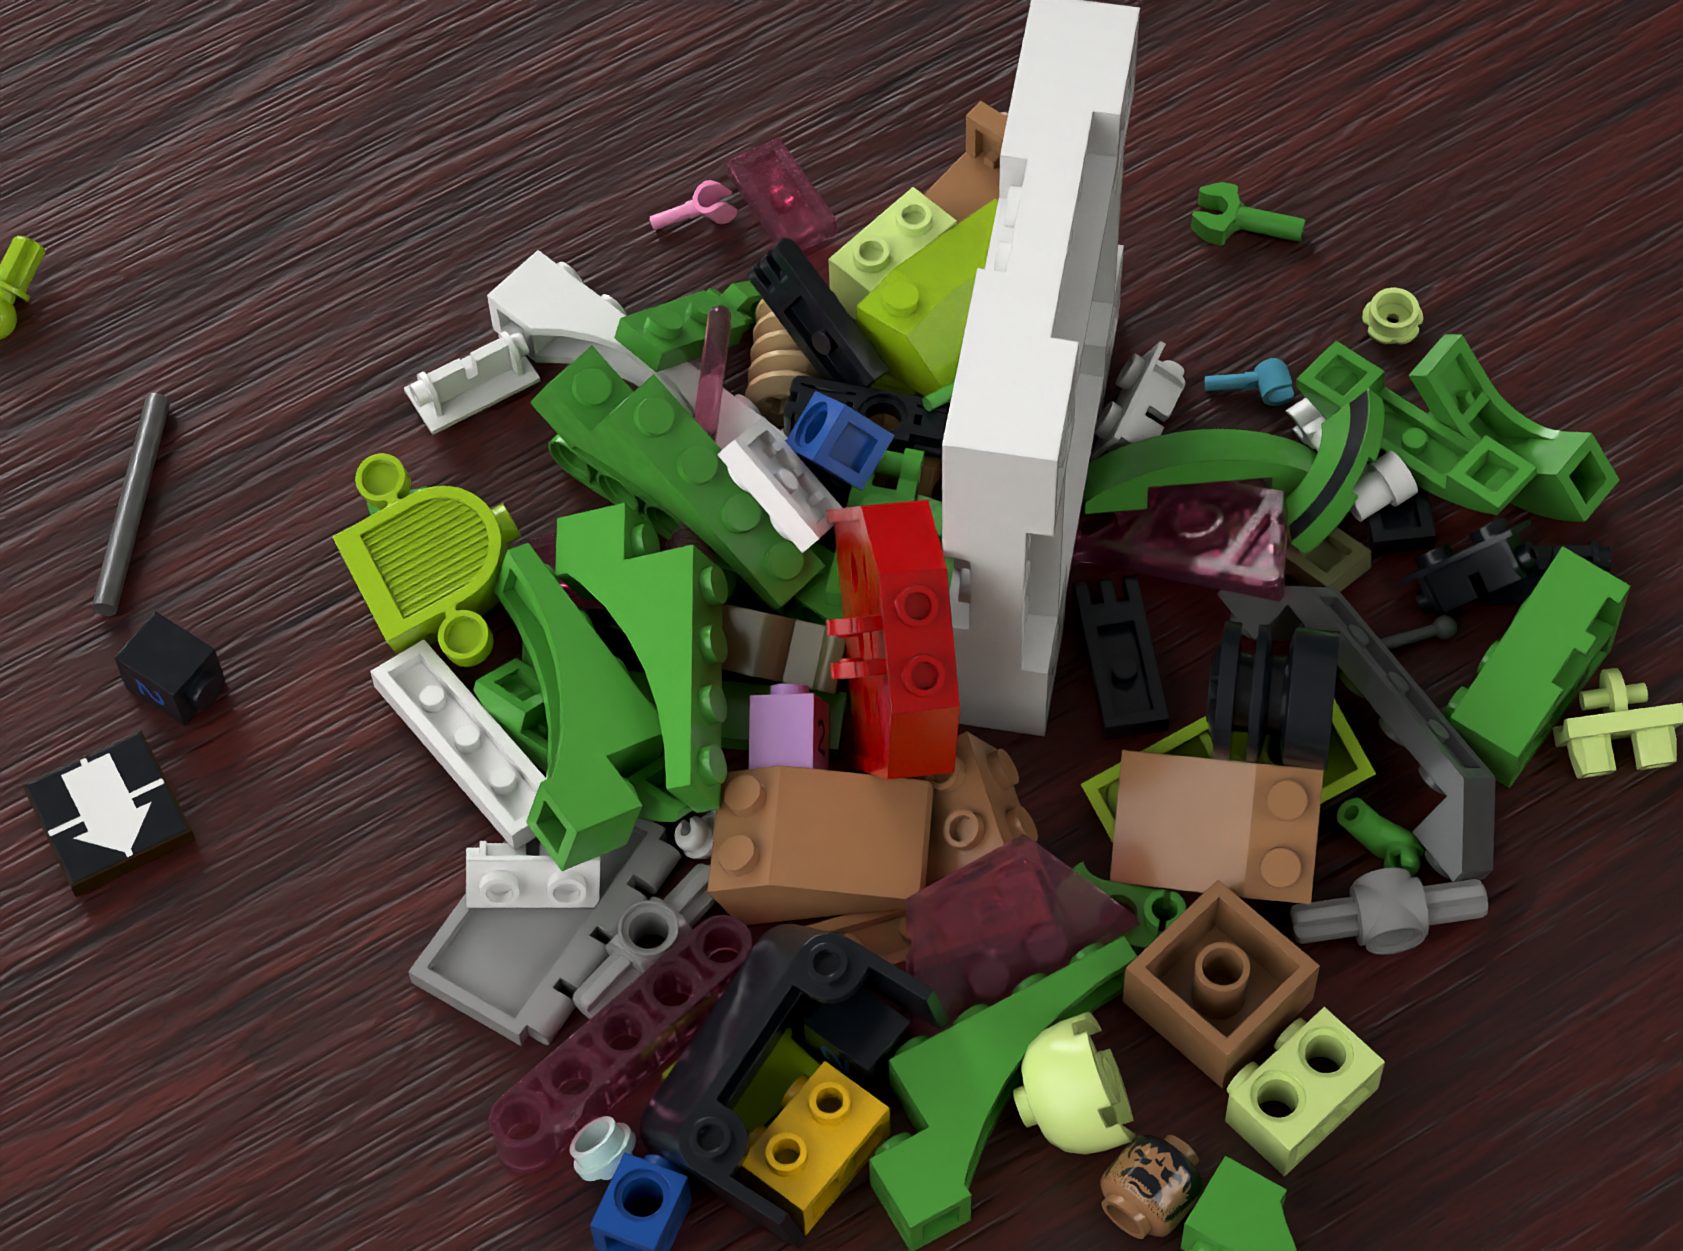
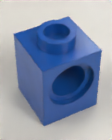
[785,391,895,491]
[590,1152,692,1251]

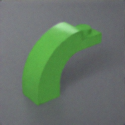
[1409,334,1620,522]

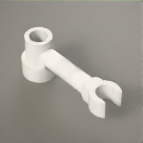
[1285,398,1418,522]

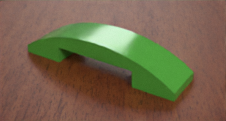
[1296,341,1537,515]
[1082,429,1318,514]
[473,658,693,822]

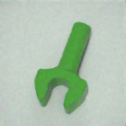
[1191,182,1306,245]

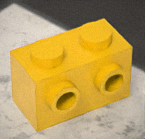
[739,1061,890,1236]

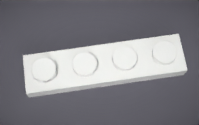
[370,639,546,850]

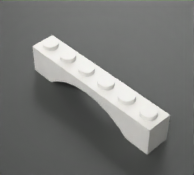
[487,250,788,450]

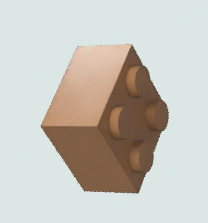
[1123,880,1320,1089]

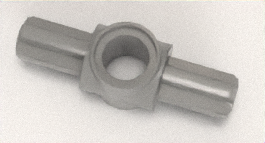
[572,863,716,1022]
[1289,868,1488,955]

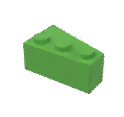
[1443,547,1631,788]

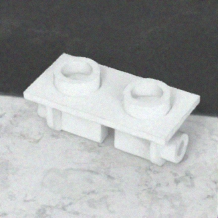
[404,331,541,435]
[1090,341,1186,461]
[466,841,600,908]

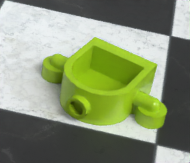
[333,453,521,667]

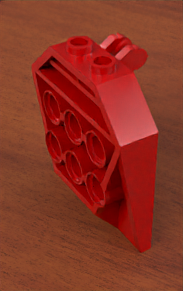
[826,500,960,780]

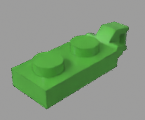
[614,281,763,372]

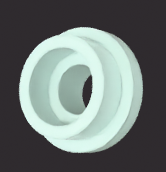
[569,1116,636,1181]

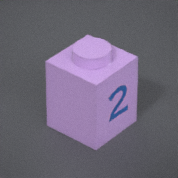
[749,684,829,770]

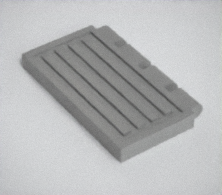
[408,818,682,1046]

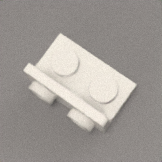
[717,416,842,553]

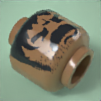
[1100,1134,1204,1239]

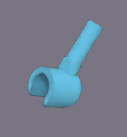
[1205,358,1294,406]

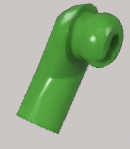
[1337,798,1424,876]

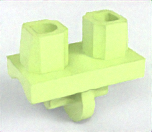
[1553,668,1683,779]

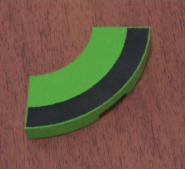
[1283,388,1384,554]

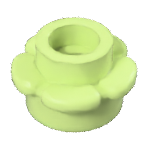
[1362,288,1423,344]

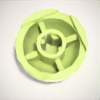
[1013,1012,1135,1155]

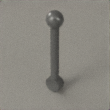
[1337,615,1458,671]

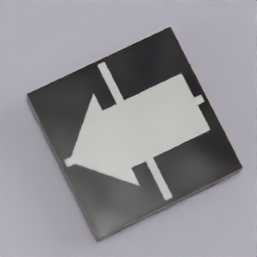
[22,730,196,897]

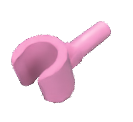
[650,180,737,230]

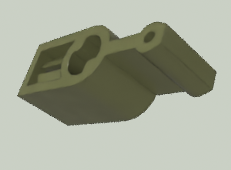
[722,603,846,695]

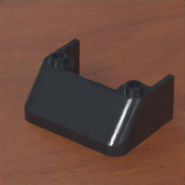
[640,924,949,1249]

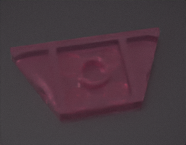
[1072,481,1288,602]
[906,834,1140,1039]

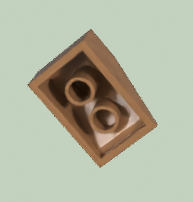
[1110,750,1324,904]
[707,765,933,926]

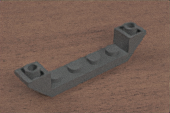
[1217,585,1495,882]

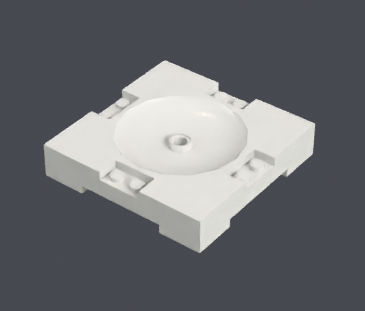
[942,0,1140,736]

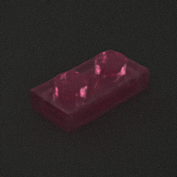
[727,137,837,251]

